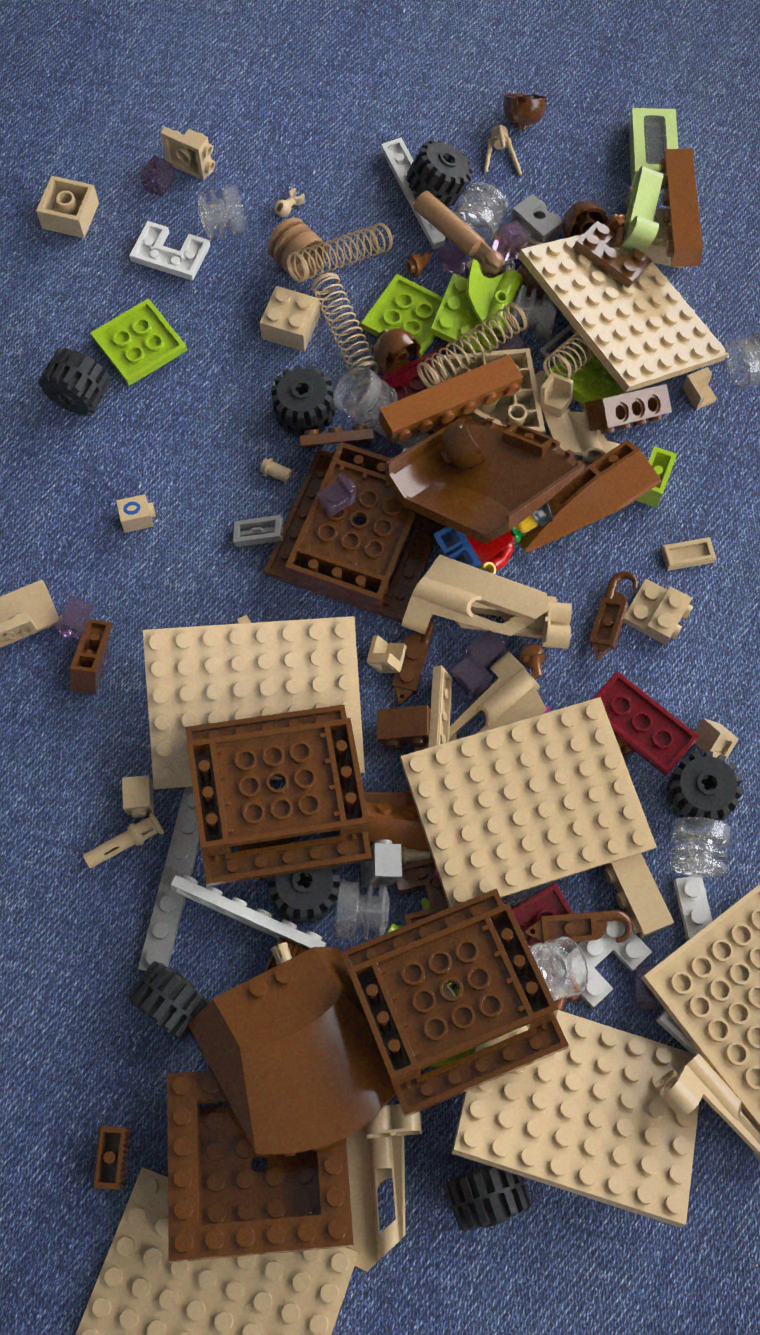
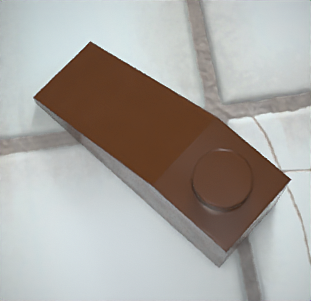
[70,619,112,695]

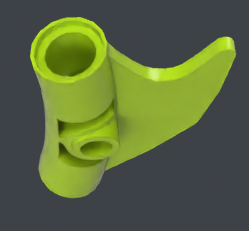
[467,260,523,338]

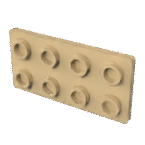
[0,580,61,648]

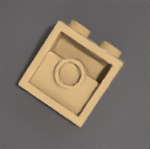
[160,127,215,180]
[623,579,694,645]

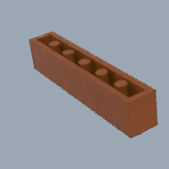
[659,148,703,267]
[379,355,523,444]

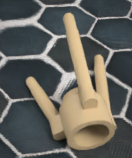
[484,125,522,176]

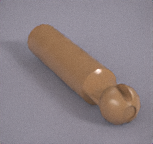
[414,191,505,274]

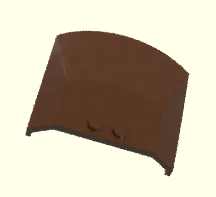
[385,416,585,544]
[188,947,396,1157]

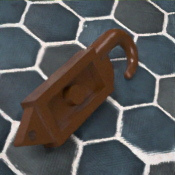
[589,571,638,661]
[392,618,434,706]
[524,910,633,945]

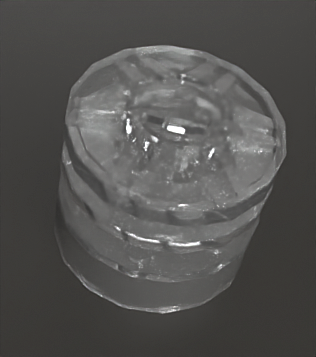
[453,182,508,244]
[198,184,247,241]
[511,284,558,341]
[725,332,760,389]
[333,366,397,429]
[669,817,731,878]
[335,880,390,941]
[529,937,588,1002]

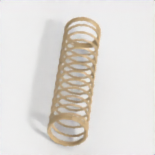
[287,222,393,282]
[311,273,379,382]
[417,303,527,388]
[543,332,595,379]

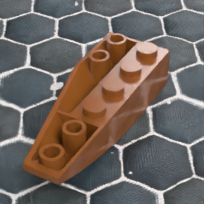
[517,440,662,553]
[335,792,430,851]

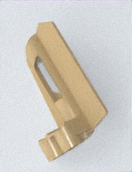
[535,371,620,468]
[401,554,550,636]
[456,596,572,649]
[449,651,547,742]
[655,1054,760,1162]
[346,1104,422,1272]

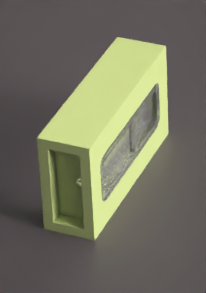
[629,108,678,186]

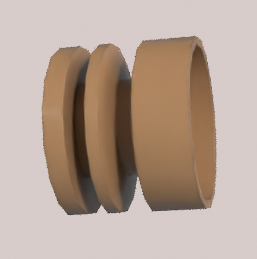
[267,217,328,279]

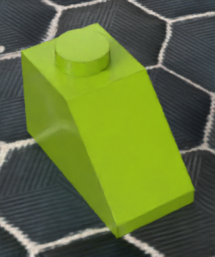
[635,446,677,508]

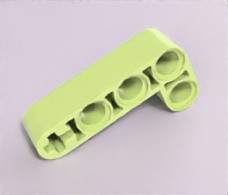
[621,166,663,252]

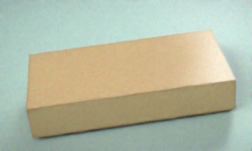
[661,537,716,571]

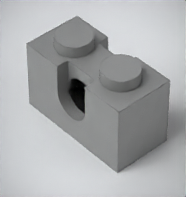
[511,194,563,244]
[360,840,402,888]

